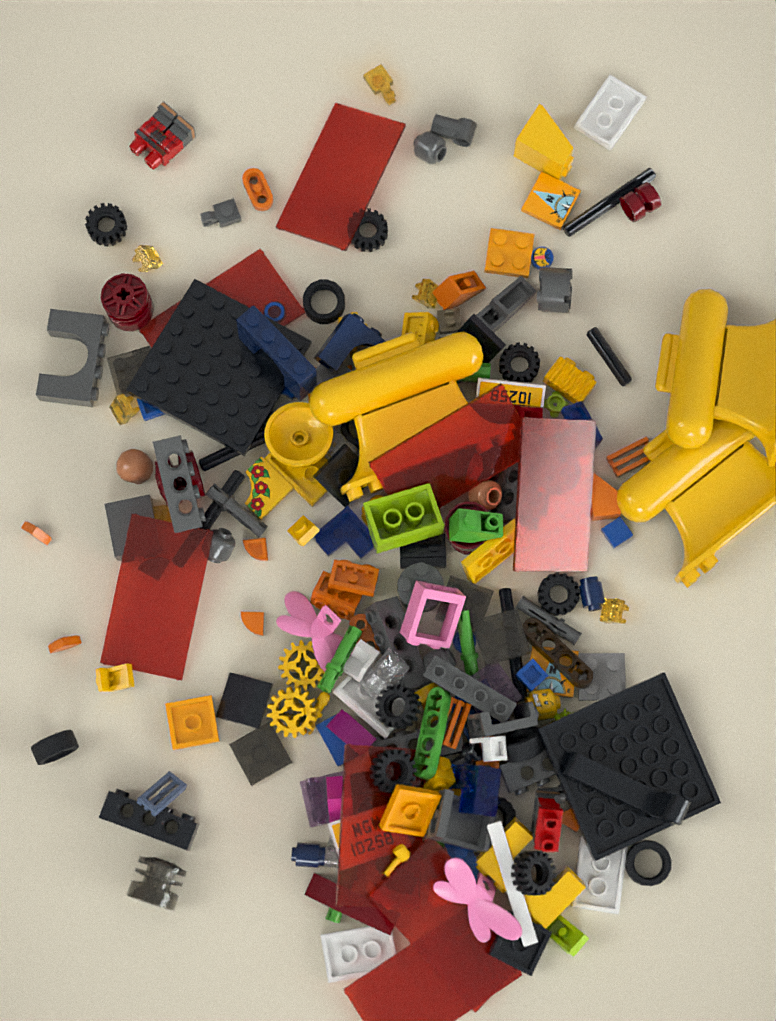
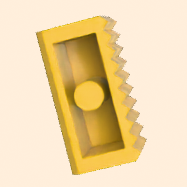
[543,356,597,408]

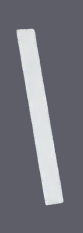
[487,821,538,947]

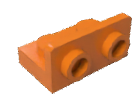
[328,559,379,597]
[310,571,363,621]

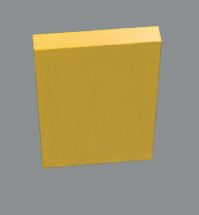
[264,438,329,507]
[461,518,526,585]

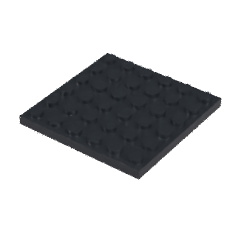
[126,279,312,456]
[537,672,721,861]

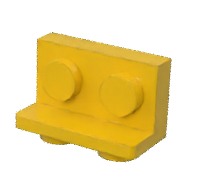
[401,312,439,346]

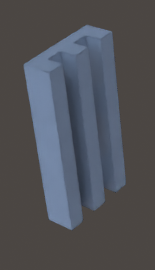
[137,771,187,817]

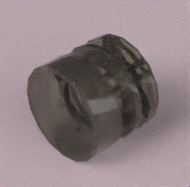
[126,856,187,911]

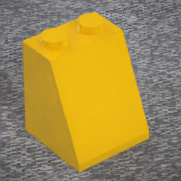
[513,104,574,180]

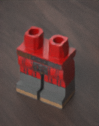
[129,101,196,170]
[531,790,563,852]

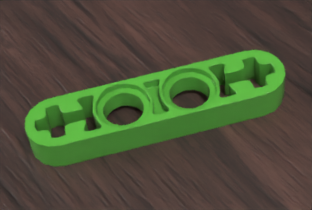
[413,687,451,780]

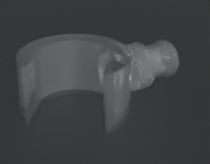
[325,835,338,868]

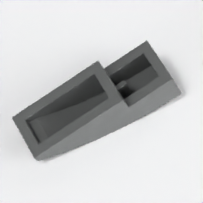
[476,276,537,333]

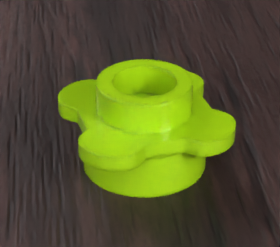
[543,391,569,418]

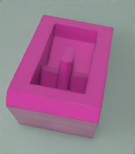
[326,775,353,823]

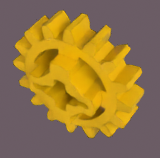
[278,640,324,691]
[267,686,318,738]

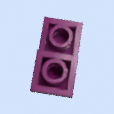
[326,709,377,757]

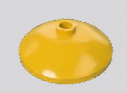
[264,402,333,467]

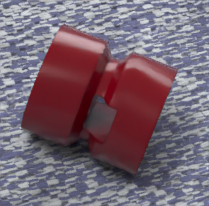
[619,182,662,223]

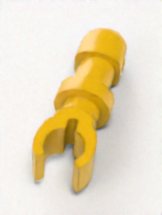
[300,692,330,735]

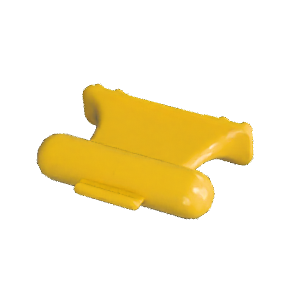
[655,289,776,467]
[309,332,515,502]
[617,419,776,588]

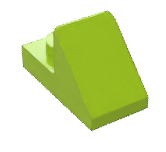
[543,915,589,957]

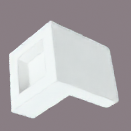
[343,639,380,682]
[469,736,507,762]

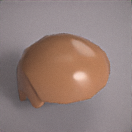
[116,449,153,485]

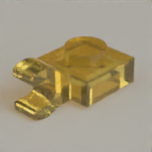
[363,64,396,106]

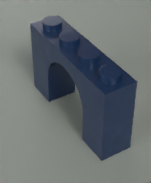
[236,305,317,401]
[314,313,385,372]

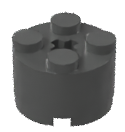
[537,267,573,313]
[397,562,444,613]

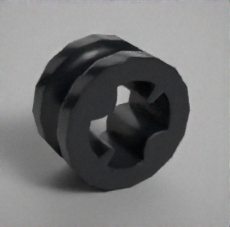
[462,743,482,764]

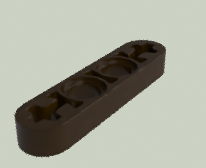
[521,618,594,689]

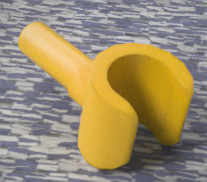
[384,844,410,877]

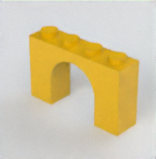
[476,817,586,929]

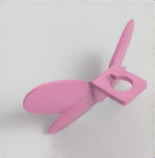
[276,591,355,672]
[433,858,522,942]

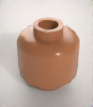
[468,479,502,510]

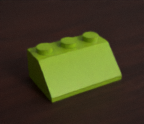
[363,483,445,554]

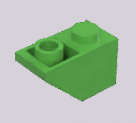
[449,508,503,543]

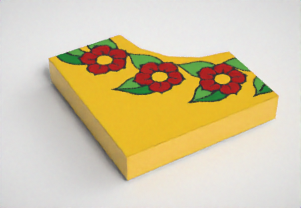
[245,456,293,520]

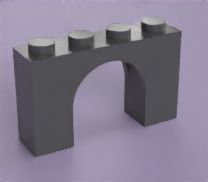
[36,309,109,407]

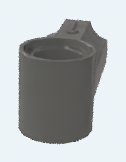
[430,114,477,147]

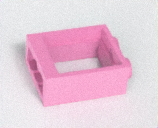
[400,581,466,649]

